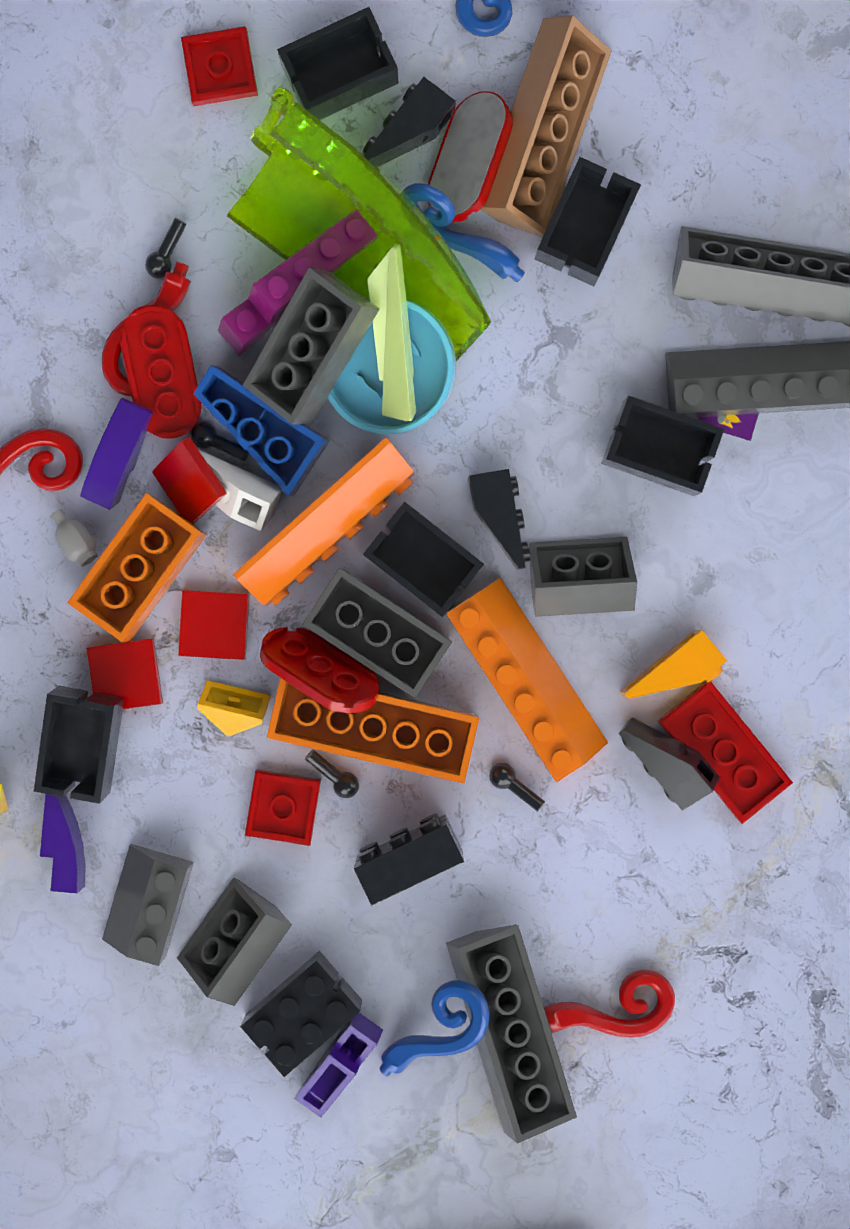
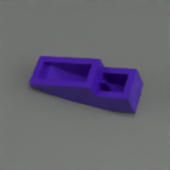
[80,398,153,510]
[40,794,86,894]
[294,1013,383,1118]

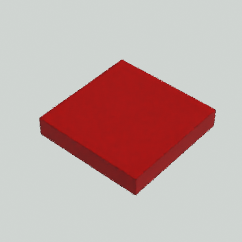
[181,26,258,106]
[152,437,227,524]
[178,590,250,660]
[86,638,163,709]
[245,769,321,846]

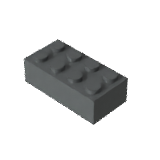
[242,268,379,425]
[302,568,452,698]

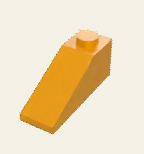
[620,630,727,699]

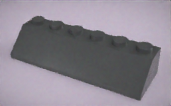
[672,226,850,327]
[665,341,850,418]
[446,924,577,1144]

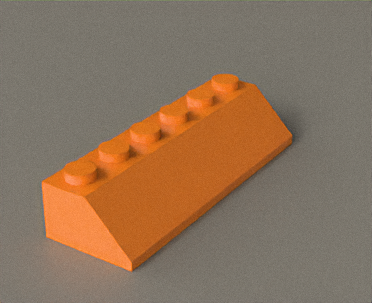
[233,438,414,606]
[446,577,608,783]

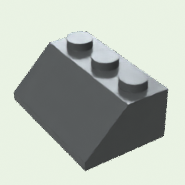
[529,537,637,617]
[102,844,194,966]
[177,878,292,1006]

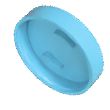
[328,299,456,434]

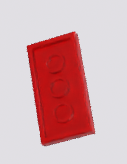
[657,681,793,824]

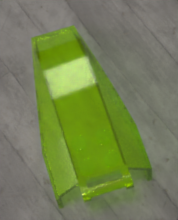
[227,88,491,361]

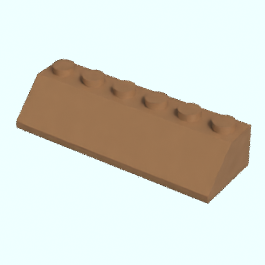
[480,15,612,237]

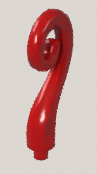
[101,261,191,397]
[0,428,83,491]
[544,970,675,1038]

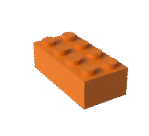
[67,493,207,642]

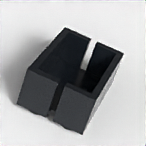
[277,7,399,125]
[534,157,641,287]
[601,395,724,496]
[363,501,484,617]
[33,685,124,804]
[354,813,464,906]
[240,951,362,1077]

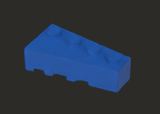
[193,365,330,497]

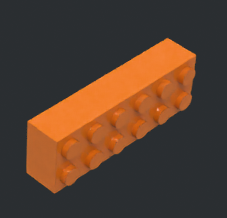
[266,678,479,784]

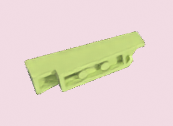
[367,244,416,421]

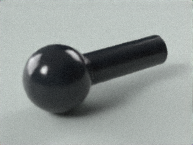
[145,218,187,279]
[191,422,249,461]
[305,749,359,798]
[489,763,545,812]

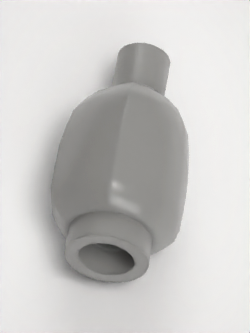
[50,509,98,567]

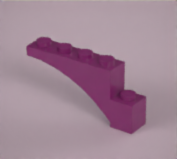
[218,209,378,356]

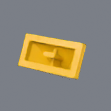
[197,680,271,737]

